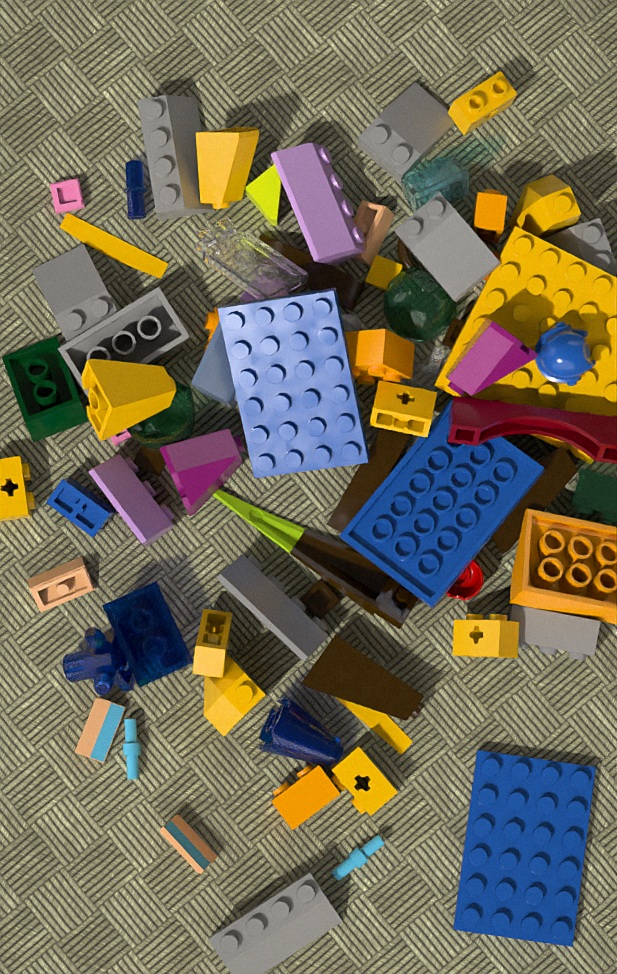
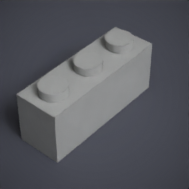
[507,604,601,661]

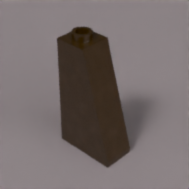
[491,446,578,554]
[301,634,424,721]

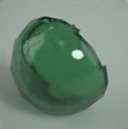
[383,267,457,342]
[127,381,195,449]

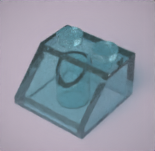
[401,155,469,213]

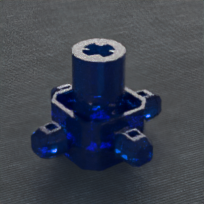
[63,625,137,695]

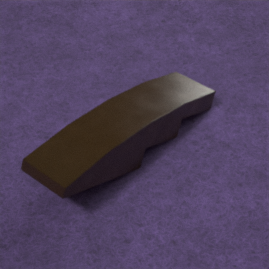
[327,428,412,533]

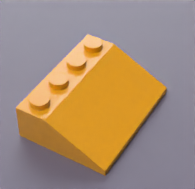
[510,508,617,624]

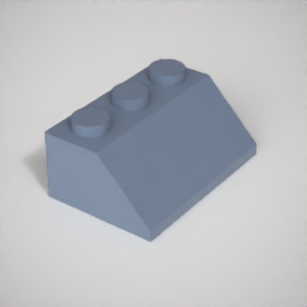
[191,302,238,409]

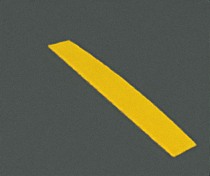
[60,213,168,279]
[335,697,412,755]

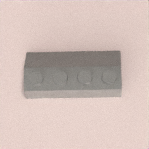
[137,95,215,221]
[57,287,190,399]
[217,554,329,662]
[208,870,343,974]

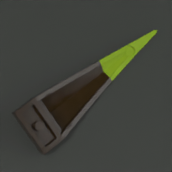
[213,489,419,629]

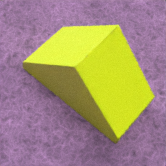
[245,164,282,226]

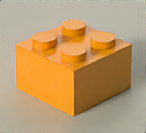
[345,329,415,385]

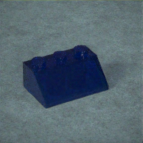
[102,581,194,688]

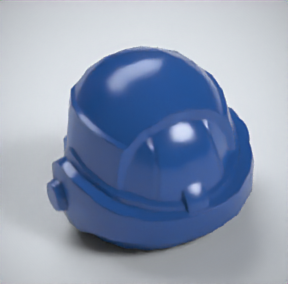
[535,321,596,386]

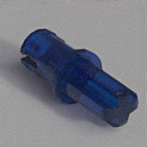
[124,160,147,220]

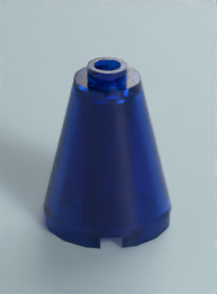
[257,695,344,766]

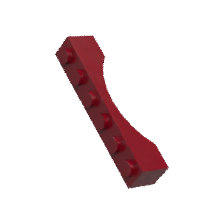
[448,396,617,464]

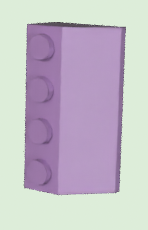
[271,142,366,266]

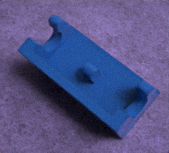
[46,477,117,538]

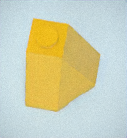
[196,127,259,209]
[509,174,581,239]
[81,359,176,441]
[203,654,267,736]

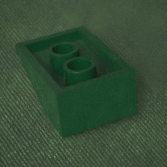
[2,336,89,442]

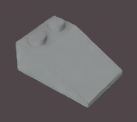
[357,82,455,184]
[394,192,501,302]
[542,218,617,277]
[32,244,118,342]

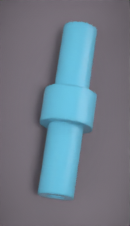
[123,719,141,779]
[331,835,385,881]

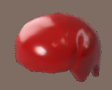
[446,559,484,601]

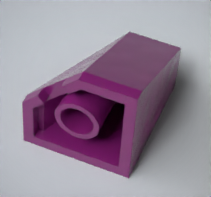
[445,318,538,396]
[160,429,245,516]

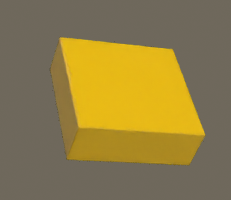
[365,255,403,293]

